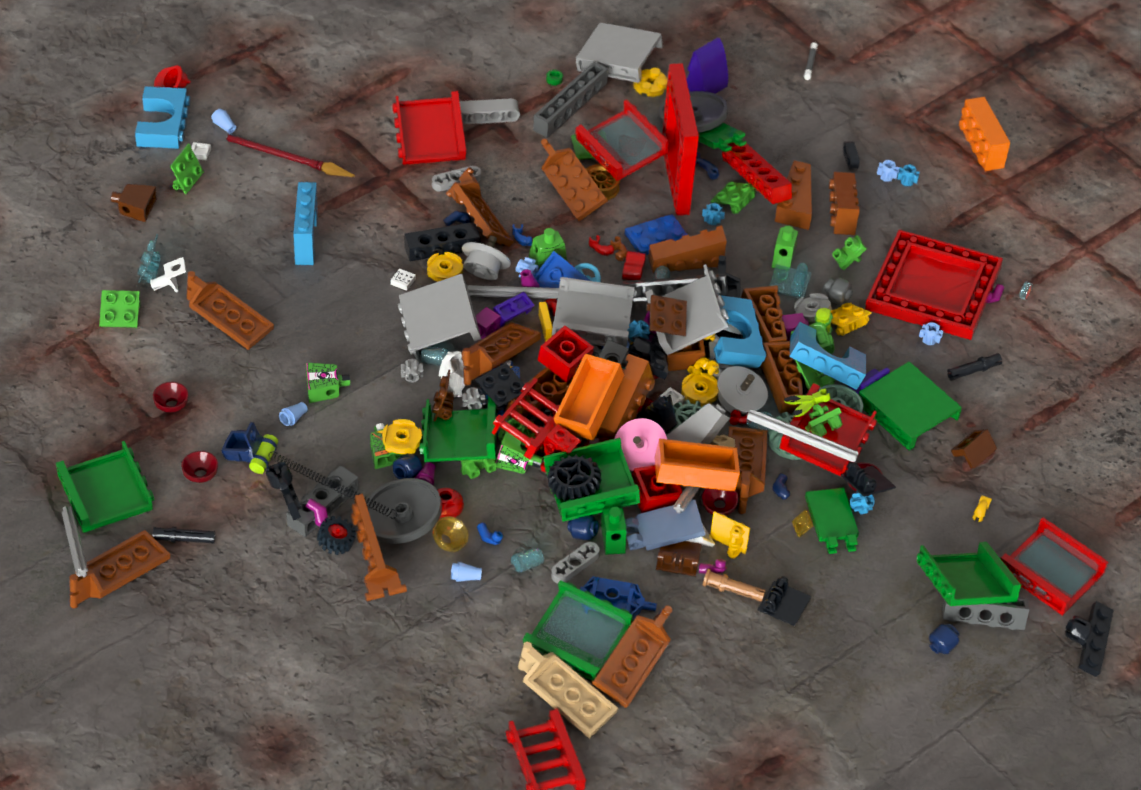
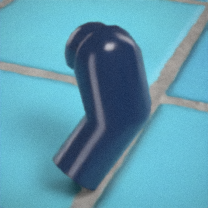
[443,210,471,226]
[772,473,790,500]

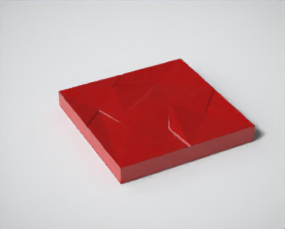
[662,63,699,216]
[865,230,1003,340]

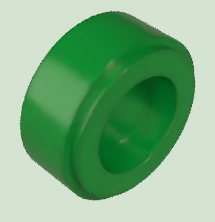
[546,70,563,86]

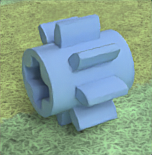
[877,160,899,182]
[516,257,538,278]
[919,322,943,345]

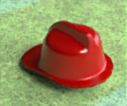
[154,65,191,88]

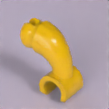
[687,357,710,375]
[972,495,992,522]

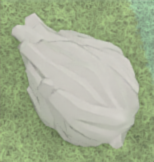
[438,351,465,398]

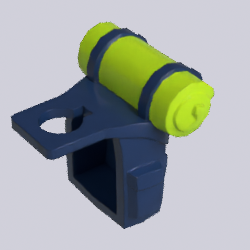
[221,422,279,474]

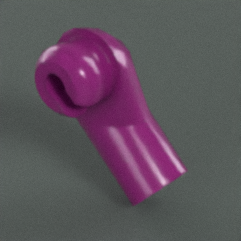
[987,284,1004,303]
[699,559,727,574]

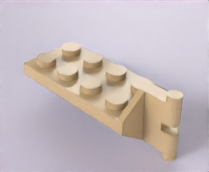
[518,642,618,739]

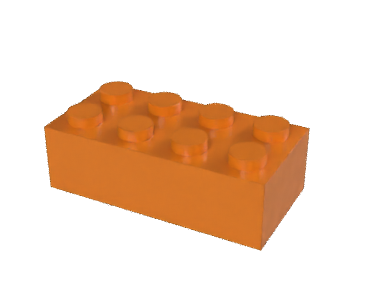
[959,97,1010,171]
[554,354,624,441]
[654,438,740,491]

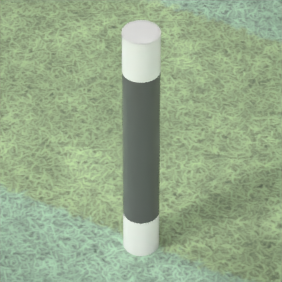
[804,43,818,80]

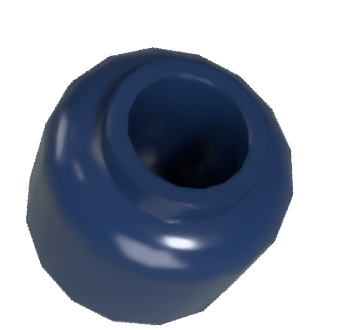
[393,454,422,479]
[567,515,599,541]
[929,624,960,654]

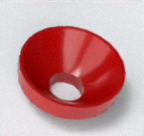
[437,488,464,520]

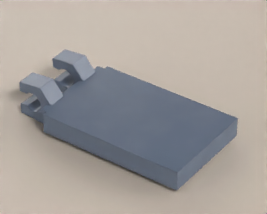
[625,500,705,551]

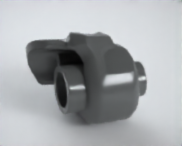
[822,277,853,304]

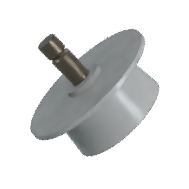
[462,236,511,280]
[717,366,768,415]

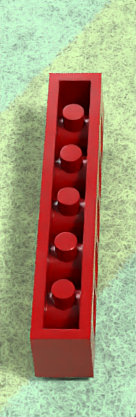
[722,140,792,204]

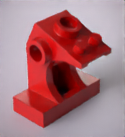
[540,424,581,473]

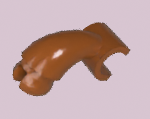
[610,236,628,261]

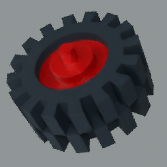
[317,516,356,555]

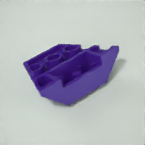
[686,38,728,94]

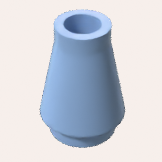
[212,109,236,134]
[279,402,308,426]
[451,561,482,582]

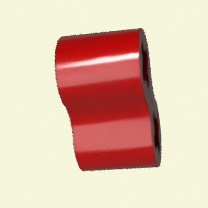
[622,251,646,281]

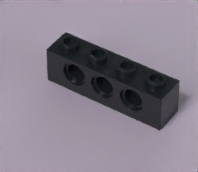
[404,222,480,261]

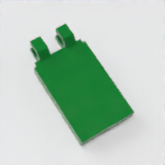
[698,123,747,152]
[805,488,859,554]

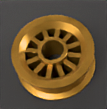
[586,164,620,200]

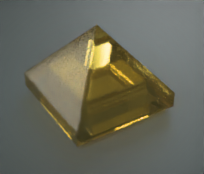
[792,510,814,537]

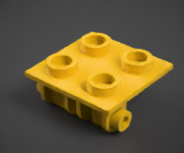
[831,303,872,336]
[710,511,750,559]

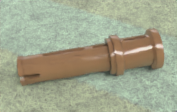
[702,569,766,602]

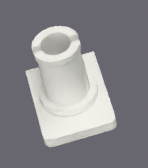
[150,257,186,292]

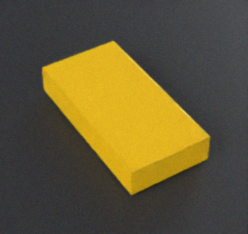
[538,302,553,342]

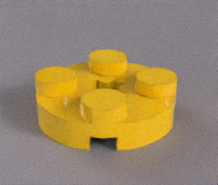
[633,68,667,97]
[427,252,463,282]
[681,372,719,407]
[382,419,422,454]

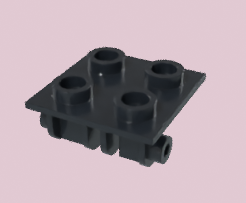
[476,363,525,408]
[636,395,677,434]
[841,462,896,497]
[757,576,811,626]

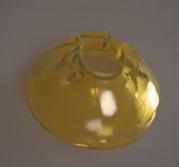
[433,516,469,552]

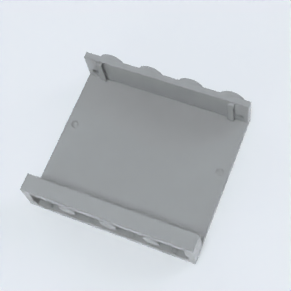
[576,22,663,83]
[645,264,729,355]
[398,274,481,361]
[552,277,635,347]

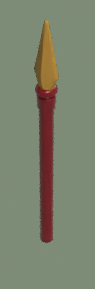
[227,134,355,177]

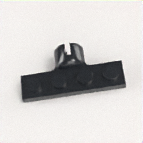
[628,333,668,380]
[266,462,302,521]
[1065,601,1114,677]

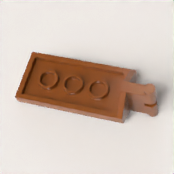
[541,139,608,221]
[446,167,514,247]
[186,271,274,350]
[462,322,541,385]
[728,426,768,514]
[351,494,407,601]
[70,530,170,608]
[592,606,672,708]

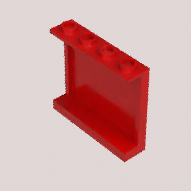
[392,91,466,165]
[779,383,877,477]

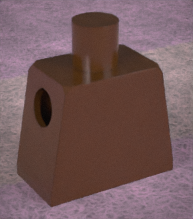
[111,184,157,222]

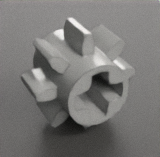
[401,359,423,382]
[462,387,486,410]

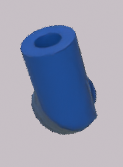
[477,523,503,545]

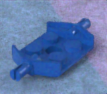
[580,576,657,619]

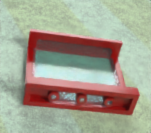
[575,99,669,181]
[1000,518,1108,615]

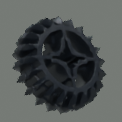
[547,453,602,502]

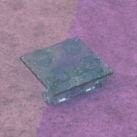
[137,234,161,283]
[770,263,811,298]

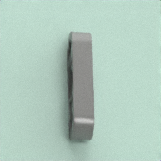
[432,166,481,191]
[551,542,599,583]

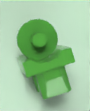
[832,235,867,270]
[805,404,843,437]
[460,459,497,479]

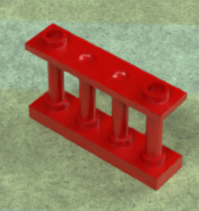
[492,378,560,460]
[506,709,586,790]

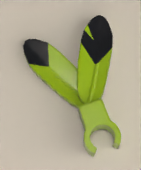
[784,389,830,417]

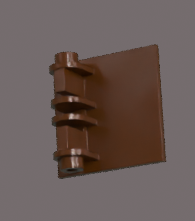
[646,295,687,336]
[432,370,454,421]
[656,541,702,576]

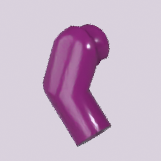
[305,498,328,527]

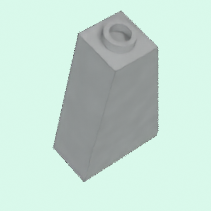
[666,403,730,444]

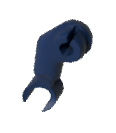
[696,152,719,180]

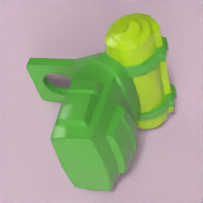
[791,308,835,354]

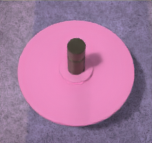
[614,418,667,472]

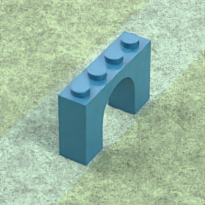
[135,86,190,149]
[293,182,318,265]
[714,295,766,369]
[789,322,866,390]

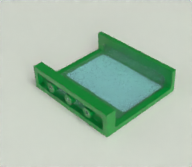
[523,580,633,682]

